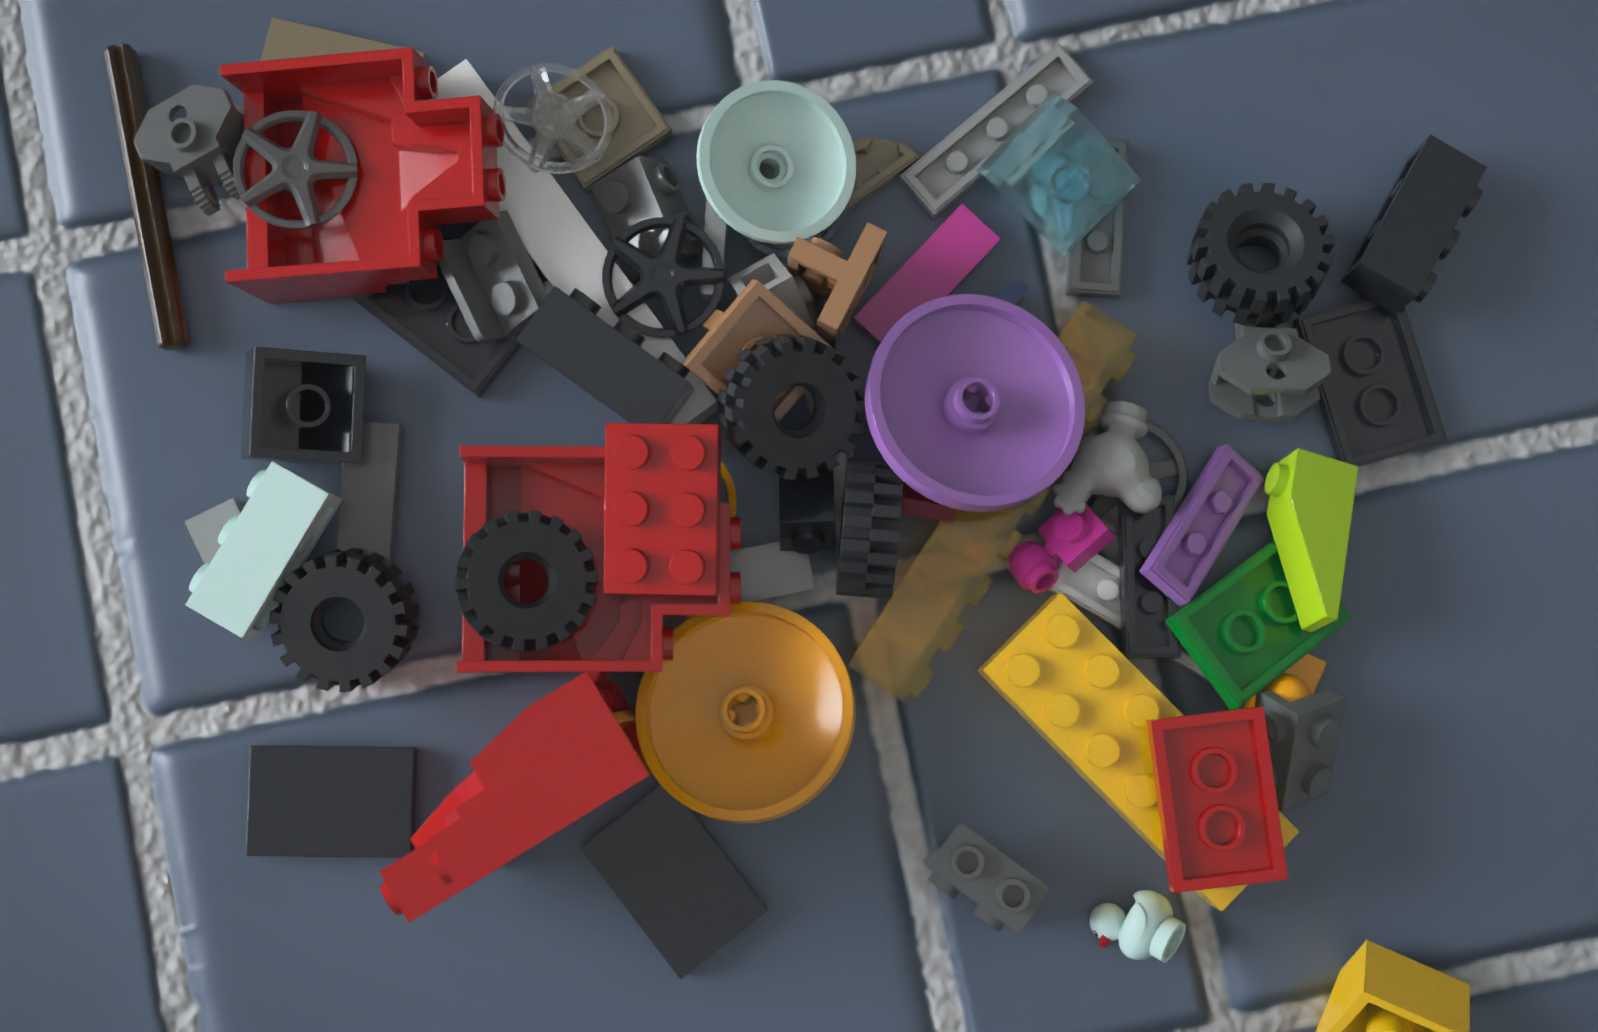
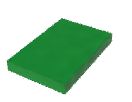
[1165,539,1353,710]

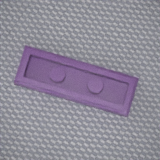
[1139,444,1265,605]

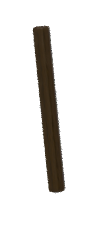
[104,44,190,351]

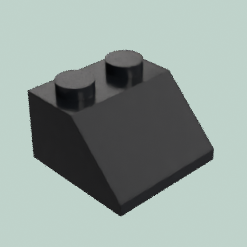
[241,346,366,464]

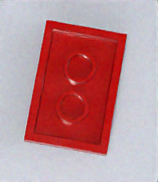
[604,423,721,596]
[1146,707,1288,893]

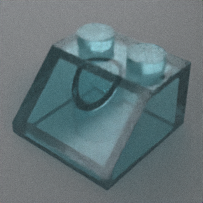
[977,92,1141,257]

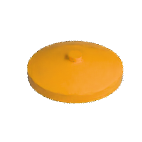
[635,601,856,824]

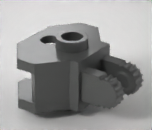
[133,84,245,216]
[1208,316,1331,422]

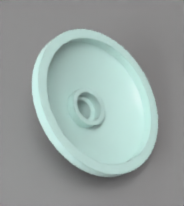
[696,80,856,244]

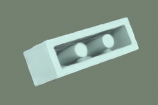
[185,461,343,640]

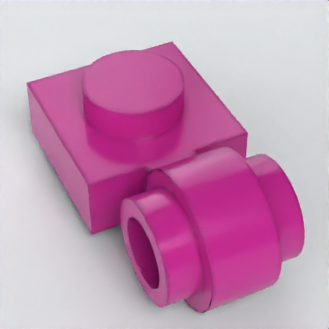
[1008,502,1116,594]

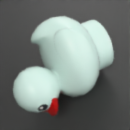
[1089,890,1186,963]

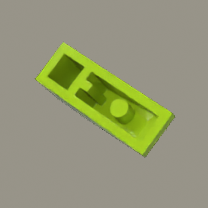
[1265,448,1359,632]

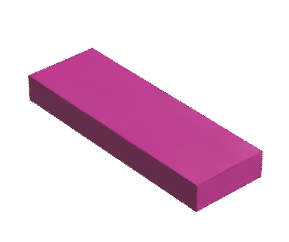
[853,204,1001,345]

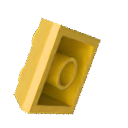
[1316,940,1470,1032]

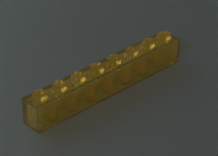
[847,301,1138,702]

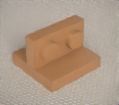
[788,222,887,349]
[681,279,838,423]

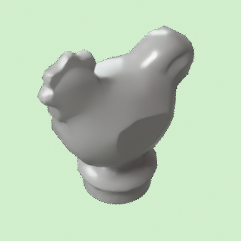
[1052,401,1162,515]

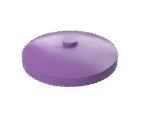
[864,294,1085,512]

